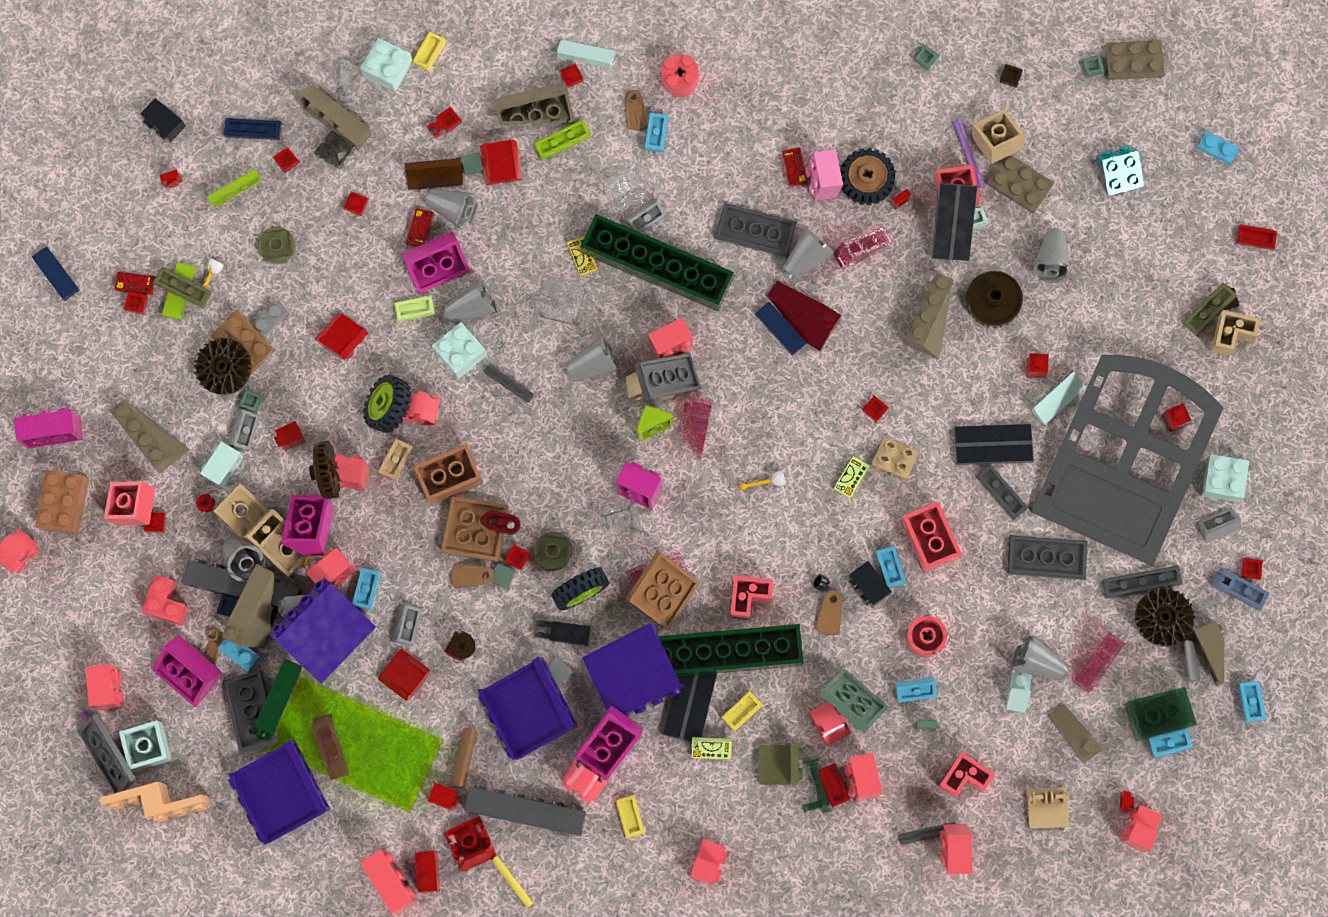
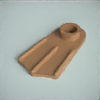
[625,90,649,131]
[450,564,495,588]
[815,590,842,636]
[197,627,222,666]

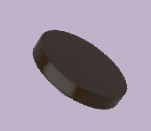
[449,633,476,660]

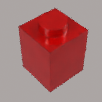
[1026,353,1049,378]
[1162,403,1192,432]
[274,421,306,451]
[428,783,460,811]

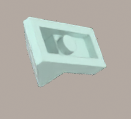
[1006,670,1032,713]

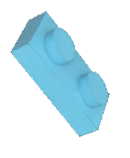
[645,113,669,152]
[1197,131,1240,165]
[876,546,906,588]
[352,568,381,611]
[218,639,261,673]
[896,677,937,703]
[1238,681,1267,723]
[1148,729,1193,758]

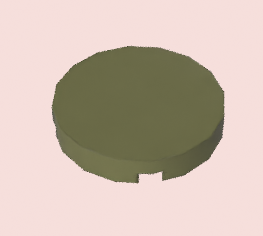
[258,227,295,264]
[534,532,572,571]

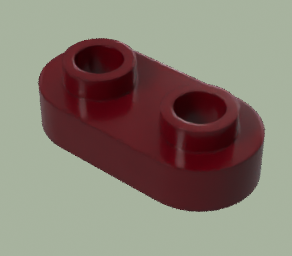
[482,510,521,535]

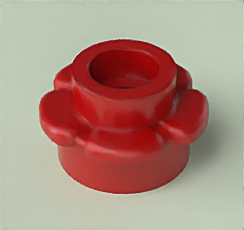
[196,494,215,512]

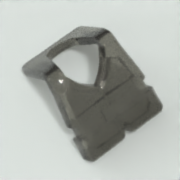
[314,131,355,170]

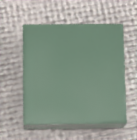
[913,45,939,71]
[1081,55,1105,78]
[461,152,484,176]
[238,389,264,414]
[491,563,516,589]
[916,720,937,730]

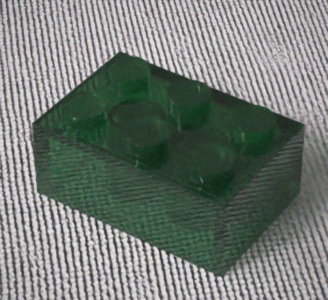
[1124,687,1197,742]

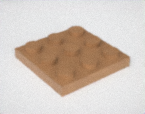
[441,496,509,563]
[625,551,700,631]

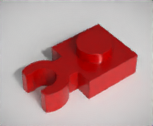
[427,106,462,138]

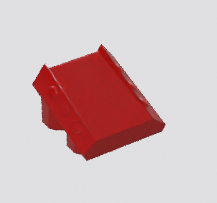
[480,139,522,185]
[315,312,369,360]
[378,648,431,701]
[444,816,497,872]

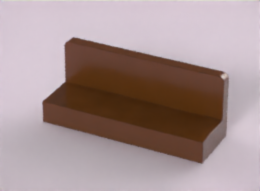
[404,158,463,190]

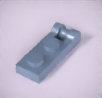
[1211,568,1270,611]

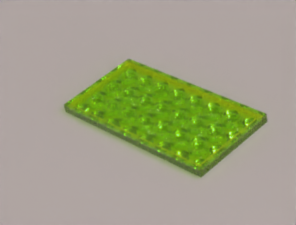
[268,677,444,813]

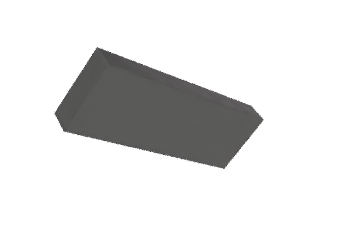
[976,464,1028,520]

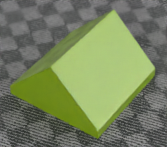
[637,405,674,442]

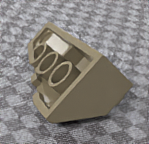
[222,564,274,648]

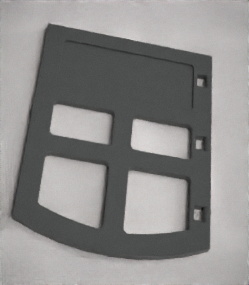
[1031,355,1223,566]

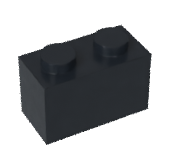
[140,98,186,142]
[848,561,892,608]

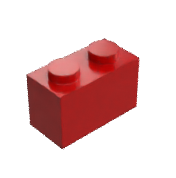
[415,850,440,894]

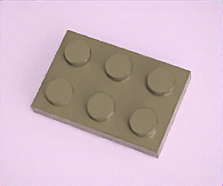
[1105,40,1165,80]
[987,155,1055,214]

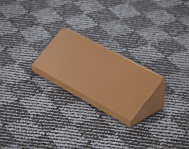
[450,728,478,788]

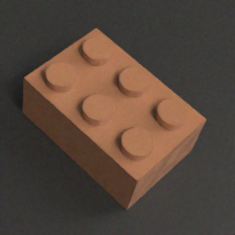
[413,444,483,506]
[35,470,89,535]

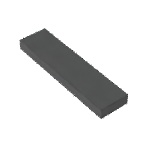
[1102,565,1183,599]

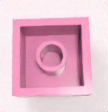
[806,149,843,201]

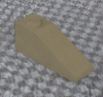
[1191,621,1224,686]
[1048,704,1102,763]

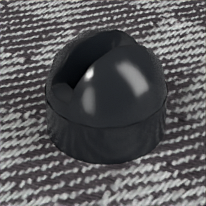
[813,574,830,591]

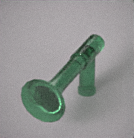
[802,757,831,814]

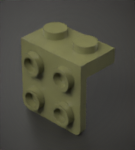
[758,743,803,785]

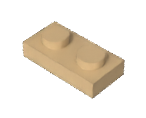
[378,439,414,481]

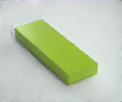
[533,120,591,161]
[207,169,262,208]
[162,262,196,320]

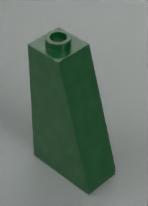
[252,659,303,741]

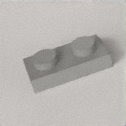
[251,299,289,338]

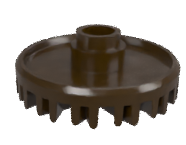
[965,271,1023,328]
[194,337,252,395]
[309,440,341,500]
[1135,587,1195,647]

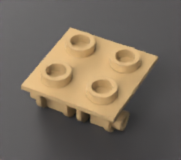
[871,437,919,481]
[1027,787,1069,829]

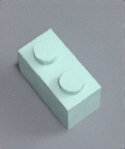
[200,442,243,489]

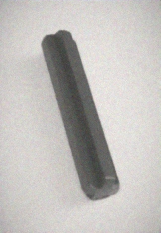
[484,364,534,403]
[899,822,956,845]

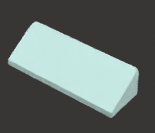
[557,40,615,68]
[1031,371,1086,425]

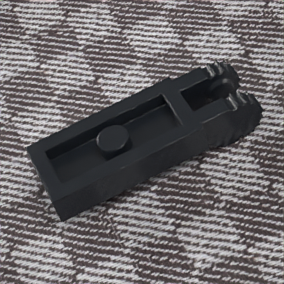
[534,620,591,646]

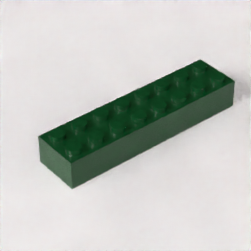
[580,214,734,312]
[659,624,804,677]

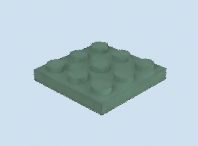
[819,668,888,733]

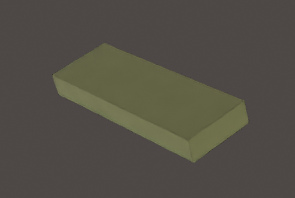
[153,267,212,309]
[1183,283,1237,337]

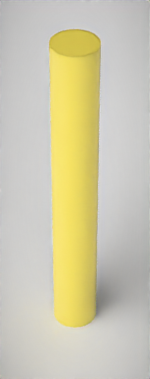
[491,856,534,908]

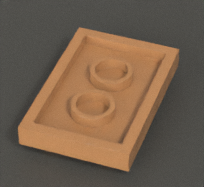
[210,309,275,375]

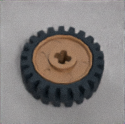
[840,148,895,205]

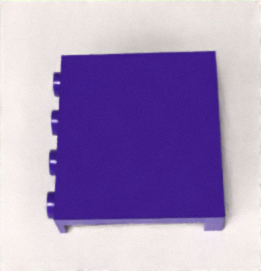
[269,577,376,684]
[582,623,685,717]
[478,656,579,760]
[228,740,331,845]

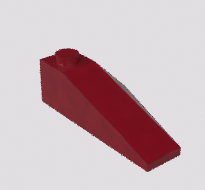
[767,281,842,351]

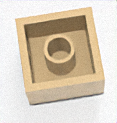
[972,109,1025,164]

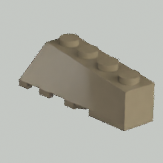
[493,82,575,125]
[296,85,372,151]
[904,272,954,360]
[110,399,190,473]

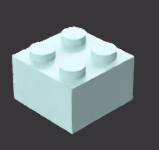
[360,38,412,92]
[432,322,487,379]
[1201,454,1249,502]
[119,721,172,772]

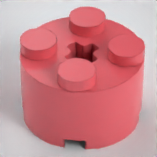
[661,54,699,97]
[402,391,441,426]
[0,529,39,574]
[906,616,947,658]
[808,702,851,746]
[562,760,608,803]

